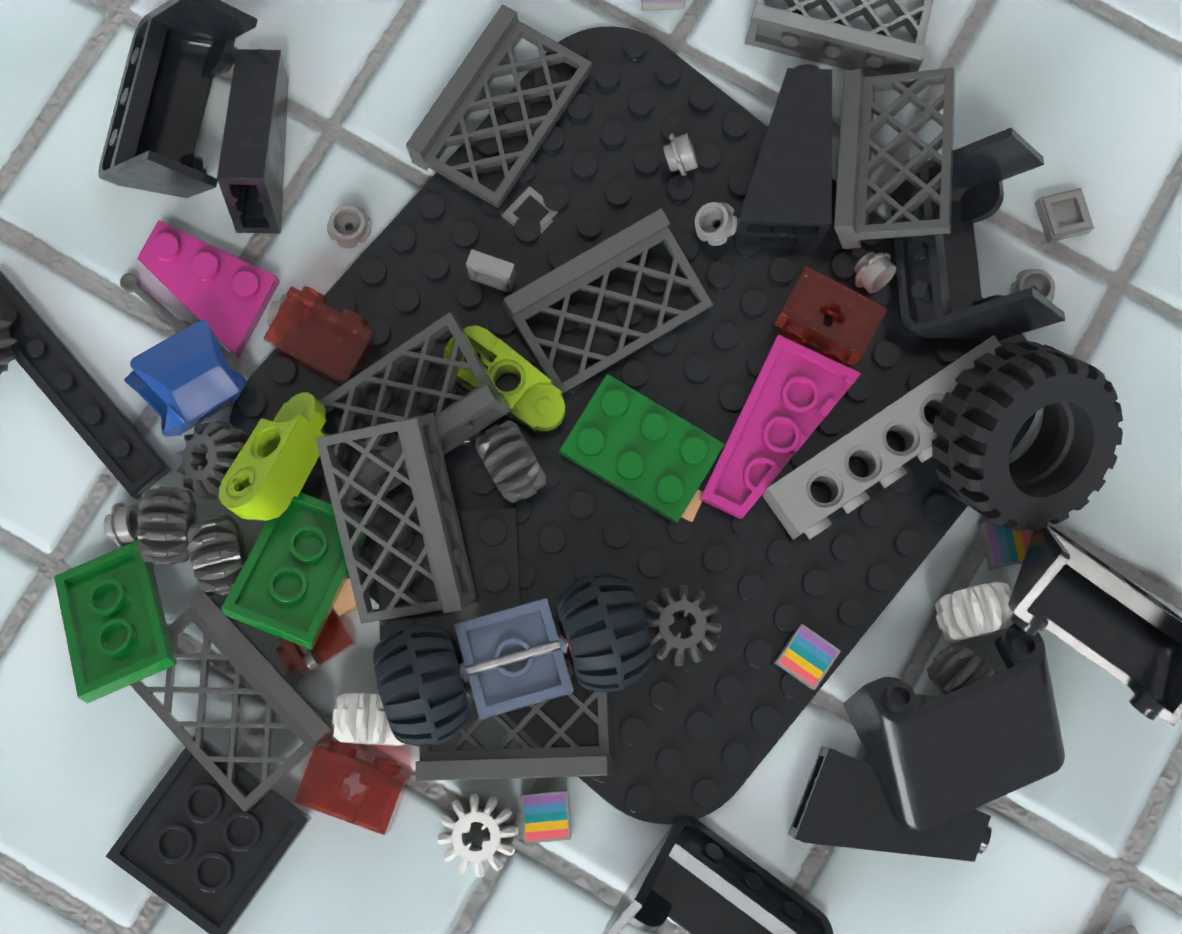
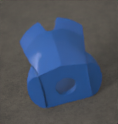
[124,320,248,437]

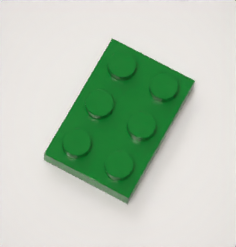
[559,374,725,524]
[221,492,372,650]
[54,540,177,704]

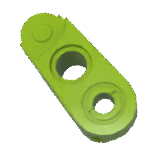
[443,326,565,432]
[219,392,327,521]

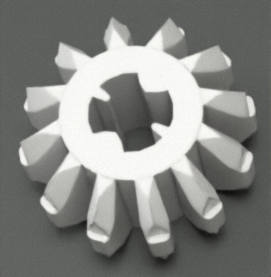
[935,581,1014,643]
[332,693,404,746]
[436,792,519,877]

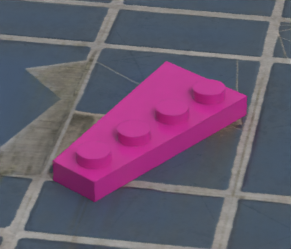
[699,335,861,519]

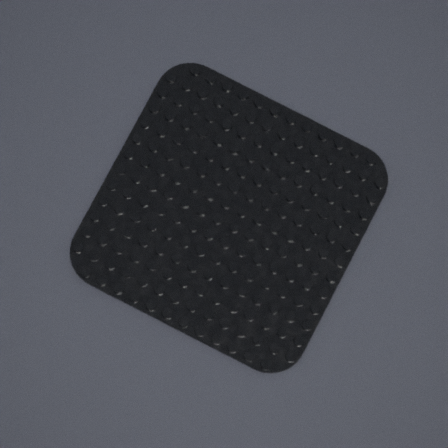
[229,26,1036,824]

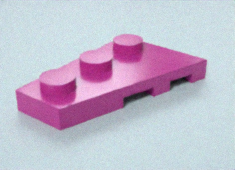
[137,220,280,359]

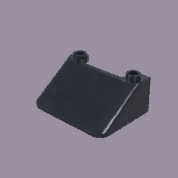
[1008,523,1182,726]
[843,623,1065,831]

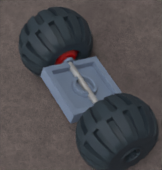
[373,573,653,746]

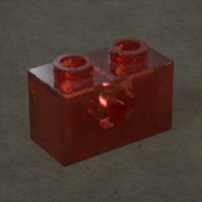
[774,266,888,367]
[294,740,410,835]

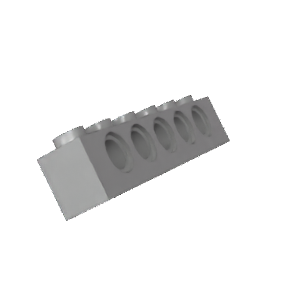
[762,335,1002,540]

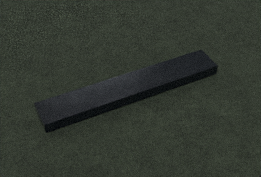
[0,271,172,499]

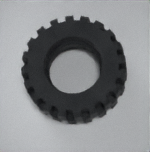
[932,341,1123,531]

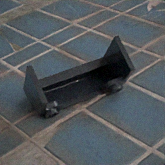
[98,0,258,198]
[890,127,1065,341]
[602,817,833,934]

